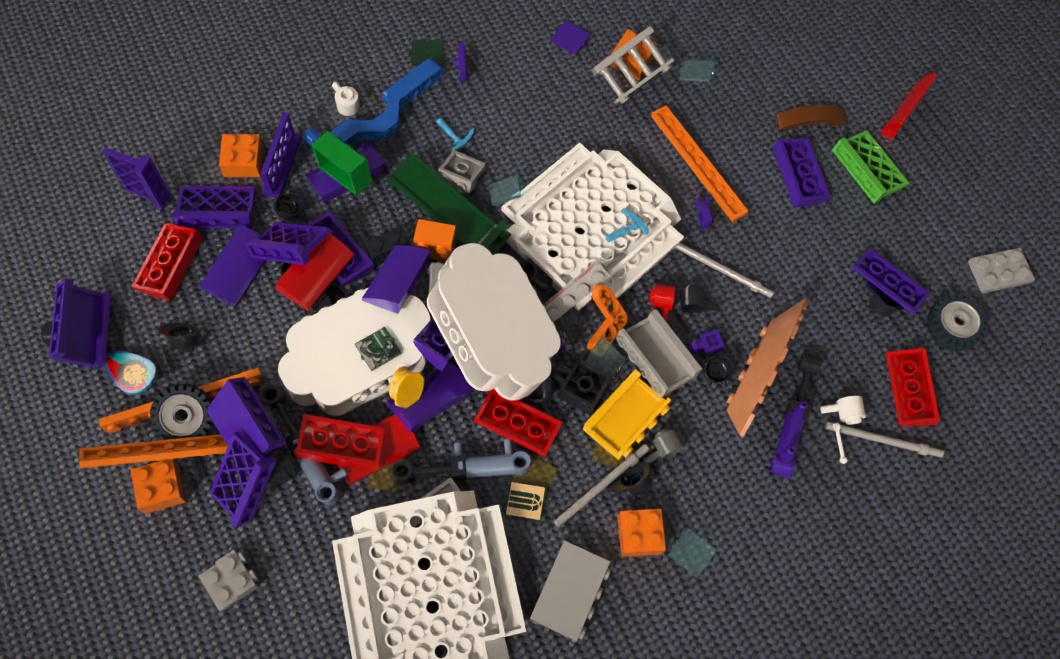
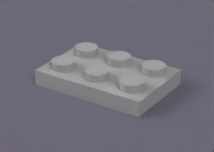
[968,248,1035,294]

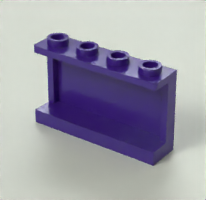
[49,278,112,368]
[206,377,286,476]

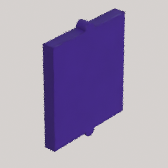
[551,20,591,55]

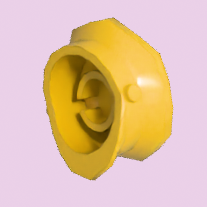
[389,366,424,408]

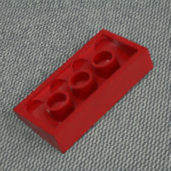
[880,73,938,140]
[131,223,203,301]
[276,234,354,311]
[885,348,940,427]
[474,389,563,457]
[295,414,385,471]
[338,414,421,486]

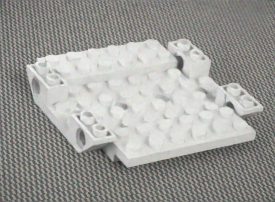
[501,143,684,311]
[332,491,526,659]

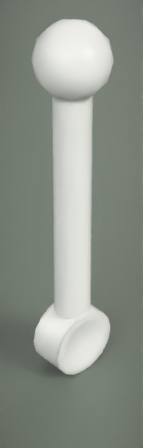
[833,423,848,464]

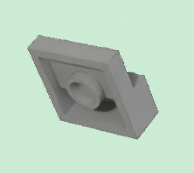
[438,150,486,194]
[198,550,258,612]

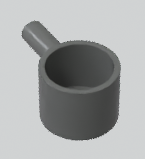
[643,428,685,464]

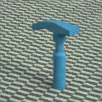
[436,118,474,151]
[605,208,649,243]

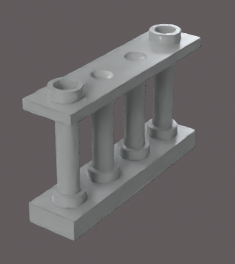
[592,26,674,104]

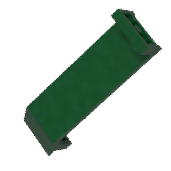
[387,152,512,255]

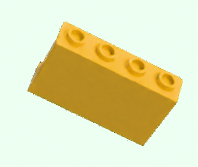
[583,369,671,460]

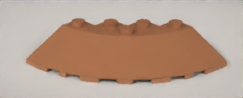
[726,298,809,437]

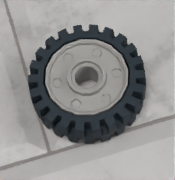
[927,294,988,351]
[150,383,212,440]

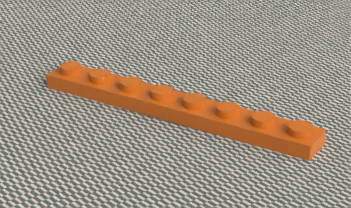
[651,105,749,223]
[98,368,264,433]
[79,434,228,468]

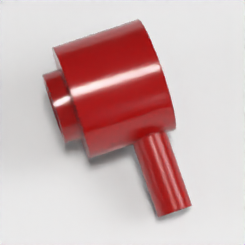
[649,284,675,324]

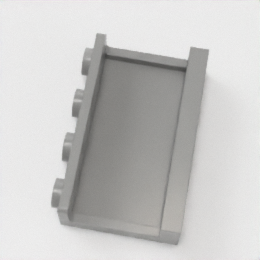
[616,309,702,398]
[529,541,611,643]

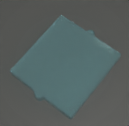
[679,60,715,81]
[490,175,521,206]
[585,338,626,380]
[668,528,717,578]

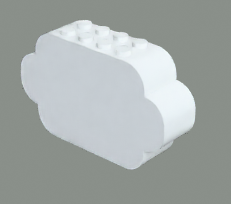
[427,243,560,400]
[278,287,430,417]

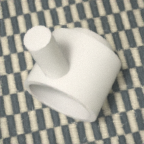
[332,82,360,116]
[820,396,866,425]

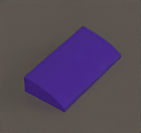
[772,138,831,208]
[306,142,387,203]
[308,211,375,286]
[200,224,266,307]
[362,245,430,314]
[852,248,930,315]
[413,318,454,372]
[386,362,474,433]

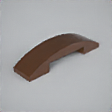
[775,105,847,131]

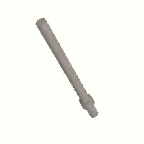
[675,243,774,298]
[825,421,944,458]
[553,444,649,528]

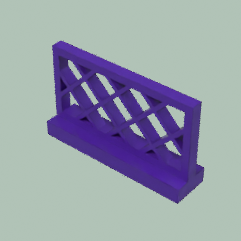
[261,112,302,198]
[102,147,171,210]
[173,186,256,228]
[244,222,331,265]
[209,431,277,528]

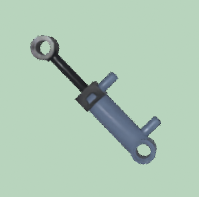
[261,385,348,505]
[392,439,531,485]

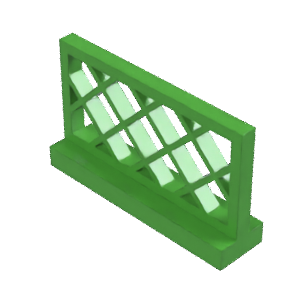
[832,130,909,204]

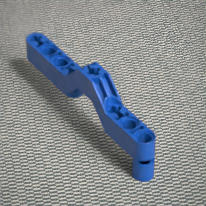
[302,58,445,147]

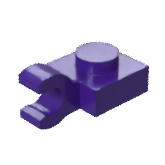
[695,196,713,230]
[688,329,725,354]

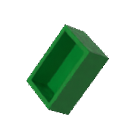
[311,131,372,196]

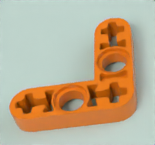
[587,284,627,356]

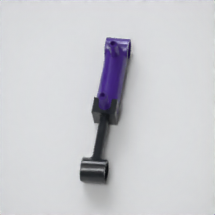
[769,352,823,479]

